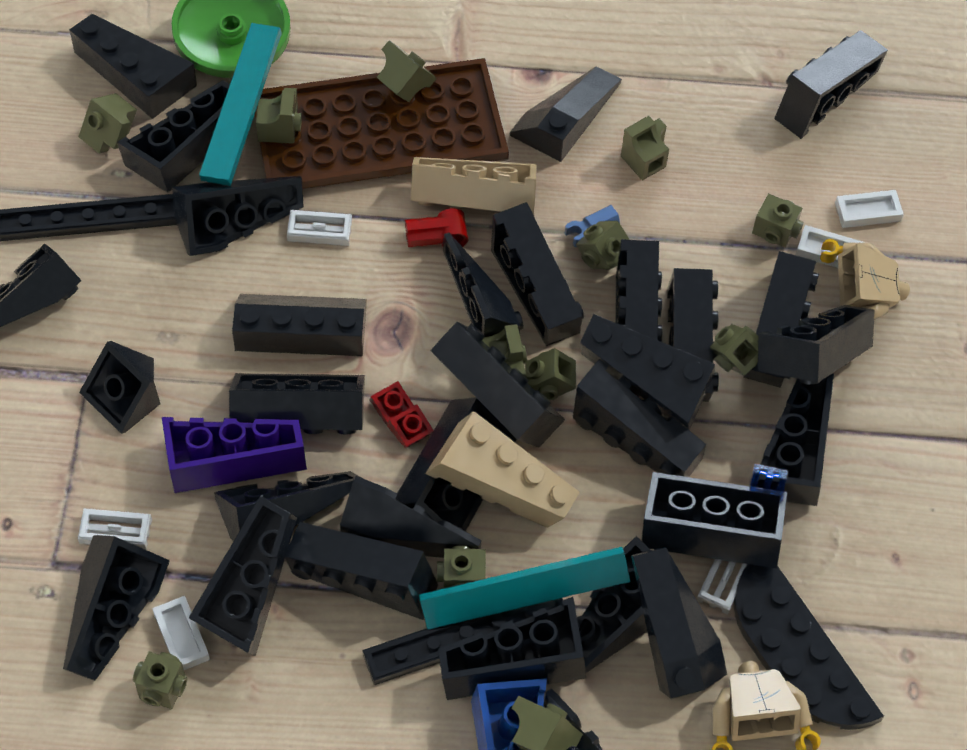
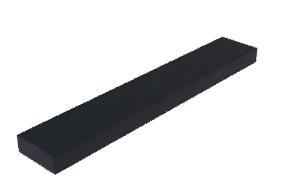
[0,194,177,241]
[362,598,563,685]

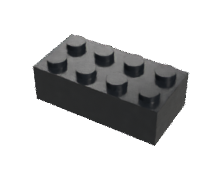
[642,472,787,569]

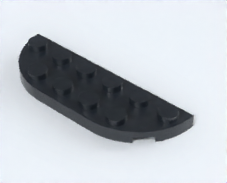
[734,564,884,730]

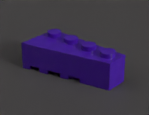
[162,417,307,493]

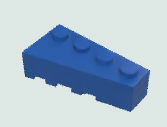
[471,678,547,750]

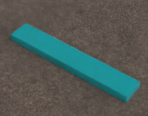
[199,23,282,186]
[419,547,630,629]

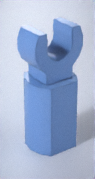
[564,205,620,247]

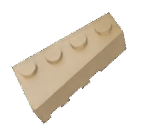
[411,157,536,215]
[425,411,580,528]

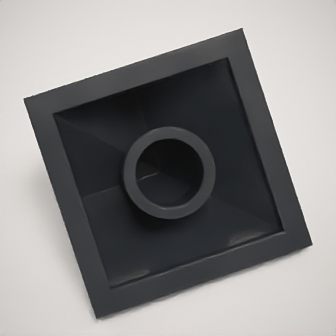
[79,341,161,433]

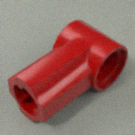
[405,208,469,247]

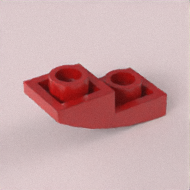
[369,381,434,448]

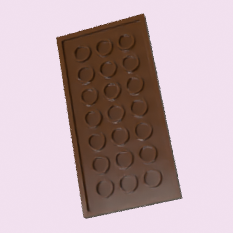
[254,58,509,189]

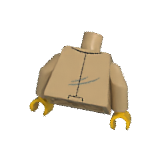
[820,239,910,320]
[712,661,821,750]

